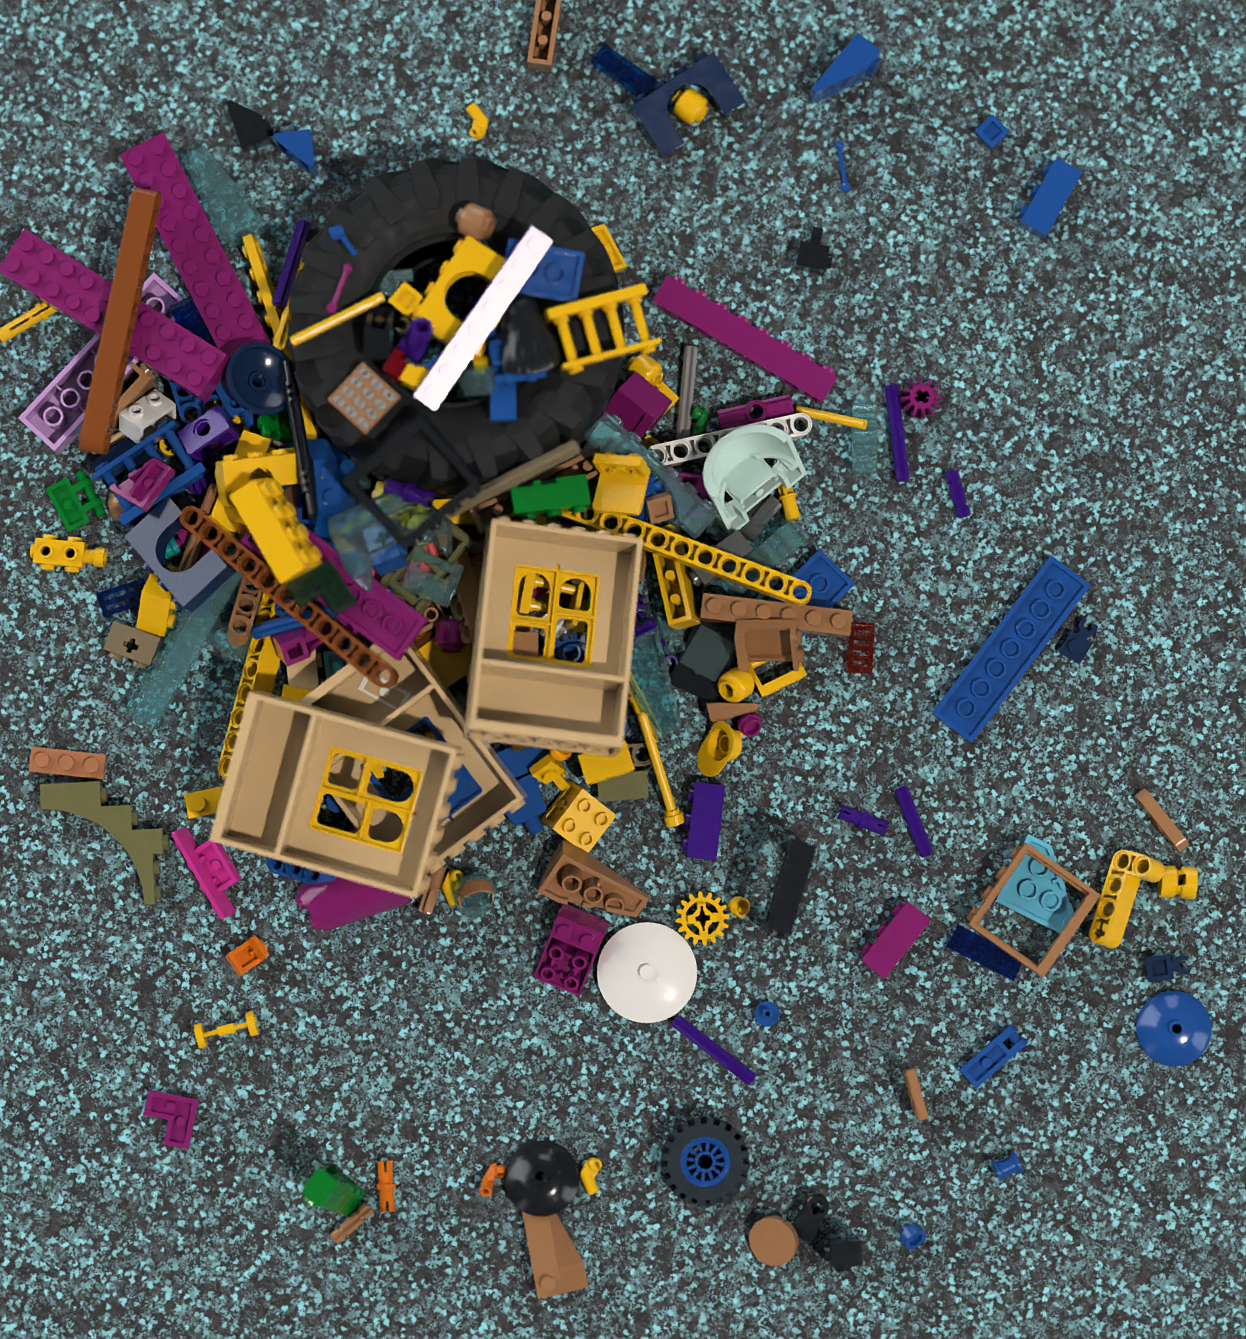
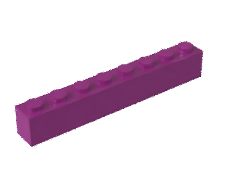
[652,275,838,405]

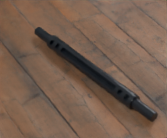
[282,360,318,519]

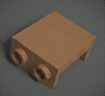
[114,362,158,430]
[734,619,804,673]

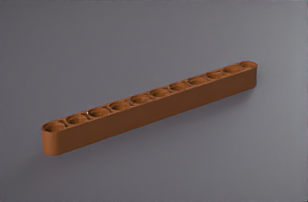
[79,188,161,455]
[180,506,399,688]

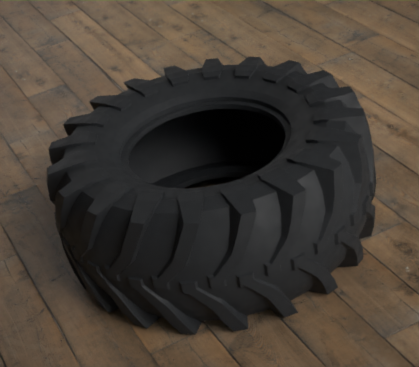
[288,157,625,499]

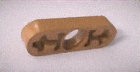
[1134,788,1189,853]

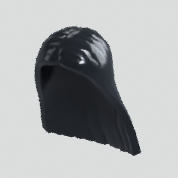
[499,294,562,375]

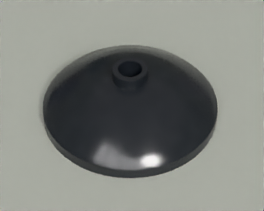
[504,1141,580,1217]

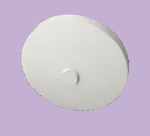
[597,922,697,1023]

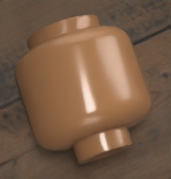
[456,203,496,240]

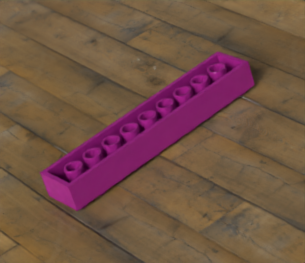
[120,132,272,358]
[0,229,230,404]

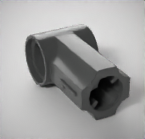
[739,494,783,543]

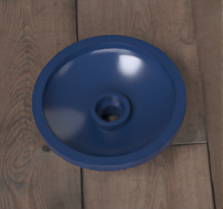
[225,342,296,415]

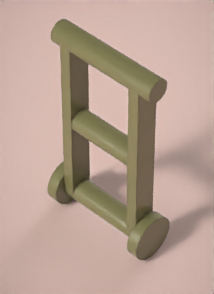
[380,516,476,614]

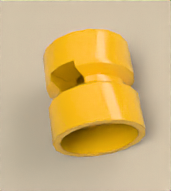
[1158,865,1198,899]

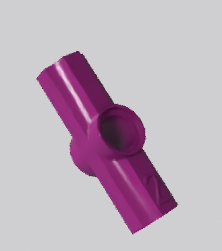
[717,394,794,430]

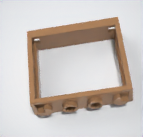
[966,843,1101,978]

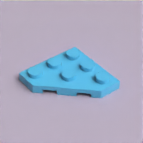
[995,834,1074,933]

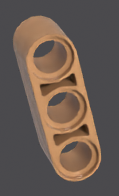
[226,577,262,646]

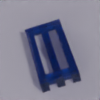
[96,578,146,618]

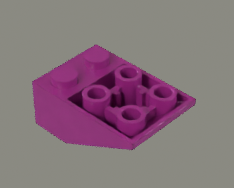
[533,904,610,996]

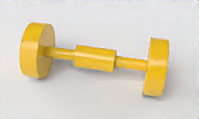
[194,1011,259,1049]

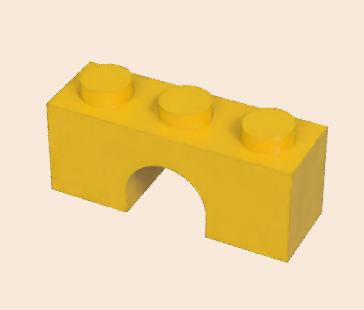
[215,449,298,492]

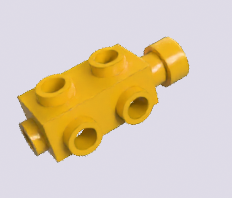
[30,534,107,573]

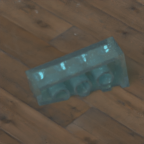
[182,146,270,250]
[628,626,682,741]

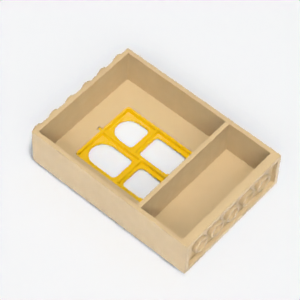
[464,517,643,757]
[209,690,465,898]

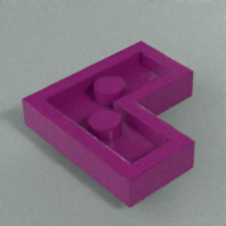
[144,1090,199,1149]

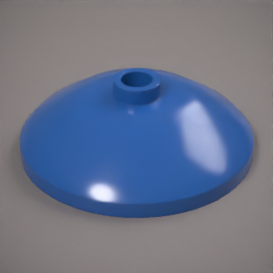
[1136,991,1212,1066]

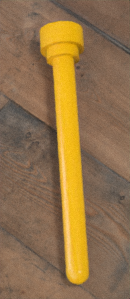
[638,711,685,827]

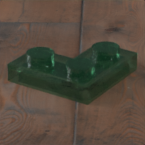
[286,559,357,616]

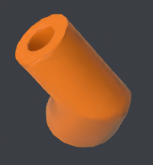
[479,1163,505,1197]

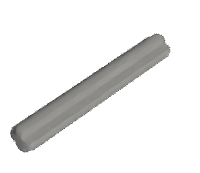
[676,346,698,440]

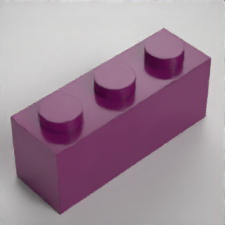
[860,901,931,979]

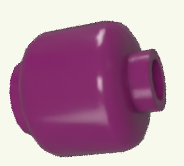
[435,615,467,653]

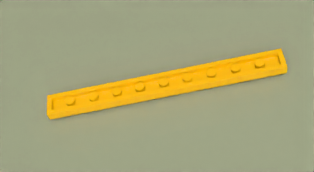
[242,234,323,440]

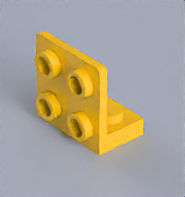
[541,780,616,853]

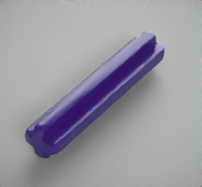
[895,786,933,858]

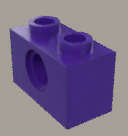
[177,405,241,463]

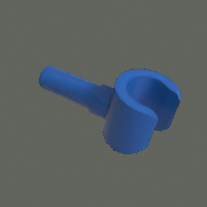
[328,225,358,256]

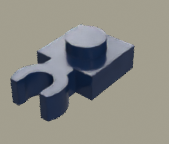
[1058,618,1098,665]
[1144,954,1191,982]

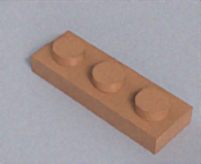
[29,747,107,780]

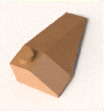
[522,1212,588,1299]

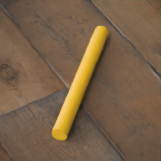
[289,292,385,346]

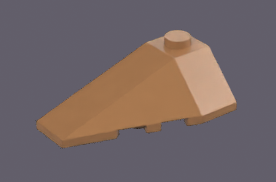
[537,840,649,917]

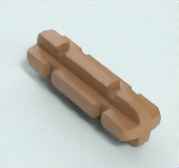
[330,1203,374,1244]

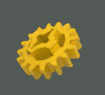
[675,891,730,946]

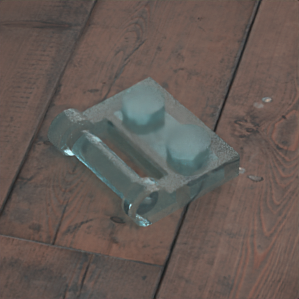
[400,546,464,608]

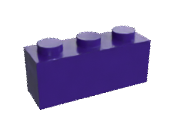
[682,782,725,861]

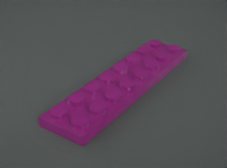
[241,521,429,661]

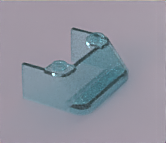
[329,493,452,592]

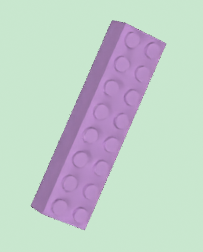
[18,273,194,455]

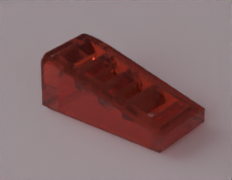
[847,622,875,674]

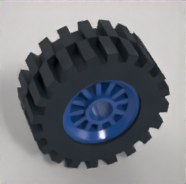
[661,1116,750,1207]

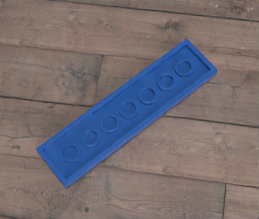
[931,555,1091,744]

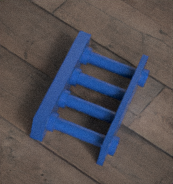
[91,420,211,527]

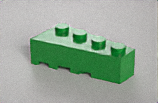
[300,1163,367,1217]

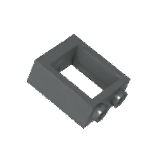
[689,530,753,590]

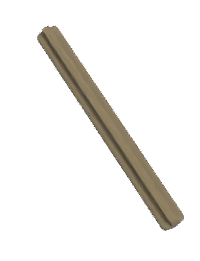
[446,440,581,519]

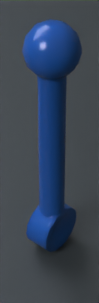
[834,141,851,192]

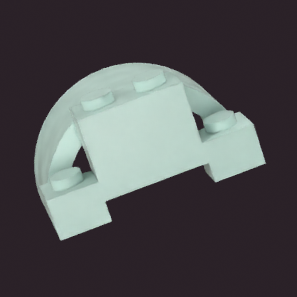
[703,424,807,535]

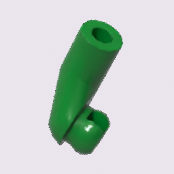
[690,406,708,443]

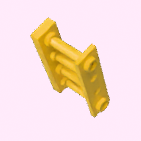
[543,283,662,374]
[517,515,594,629]

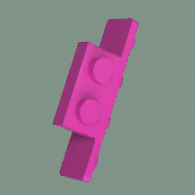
[171,827,242,919]

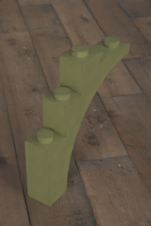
[40,781,170,905]

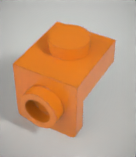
[225,935,269,977]

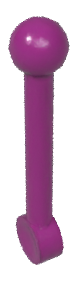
[327,263,353,314]

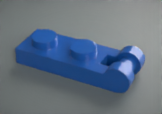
[959,1024,1028,1089]

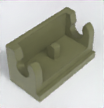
[597,767,649,802]

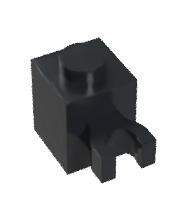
[795,227,833,275]

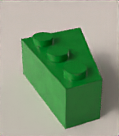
[511,474,591,521]

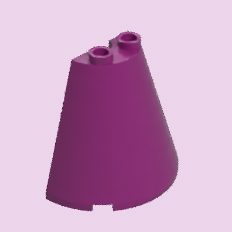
[294,822,413,932]

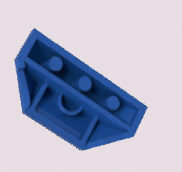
[307,439,360,539]

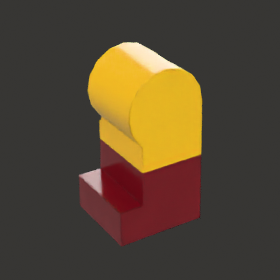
[382,347,429,392]

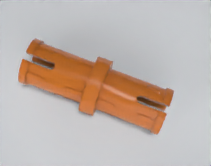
[376,1160,396,1212]

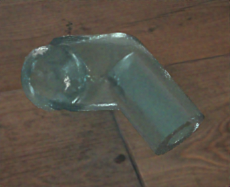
[380,269,414,296]

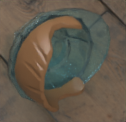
[454,873,496,917]

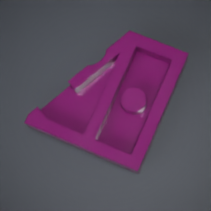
[109,458,175,512]

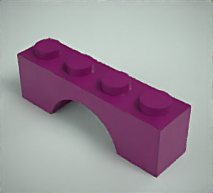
[272,617,363,667]

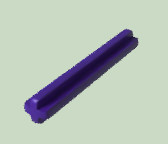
[272,220,311,309]
[885,384,910,482]
[672,1015,756,1085]

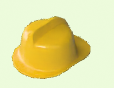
[697,721,743,777]

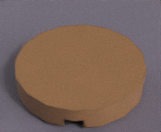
[749,1215,799,1266]

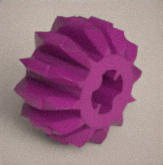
[900,377,943,420]

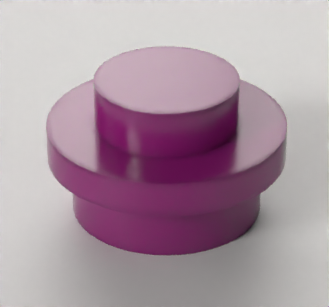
[737,713,761,737]

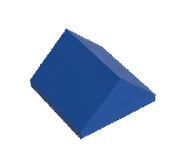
[272,129,318,178]

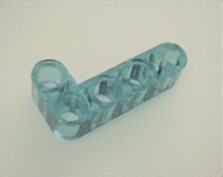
[717,519,810,597]

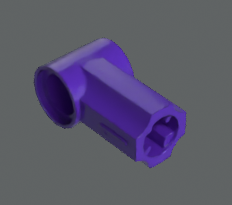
[397,317,434,365]

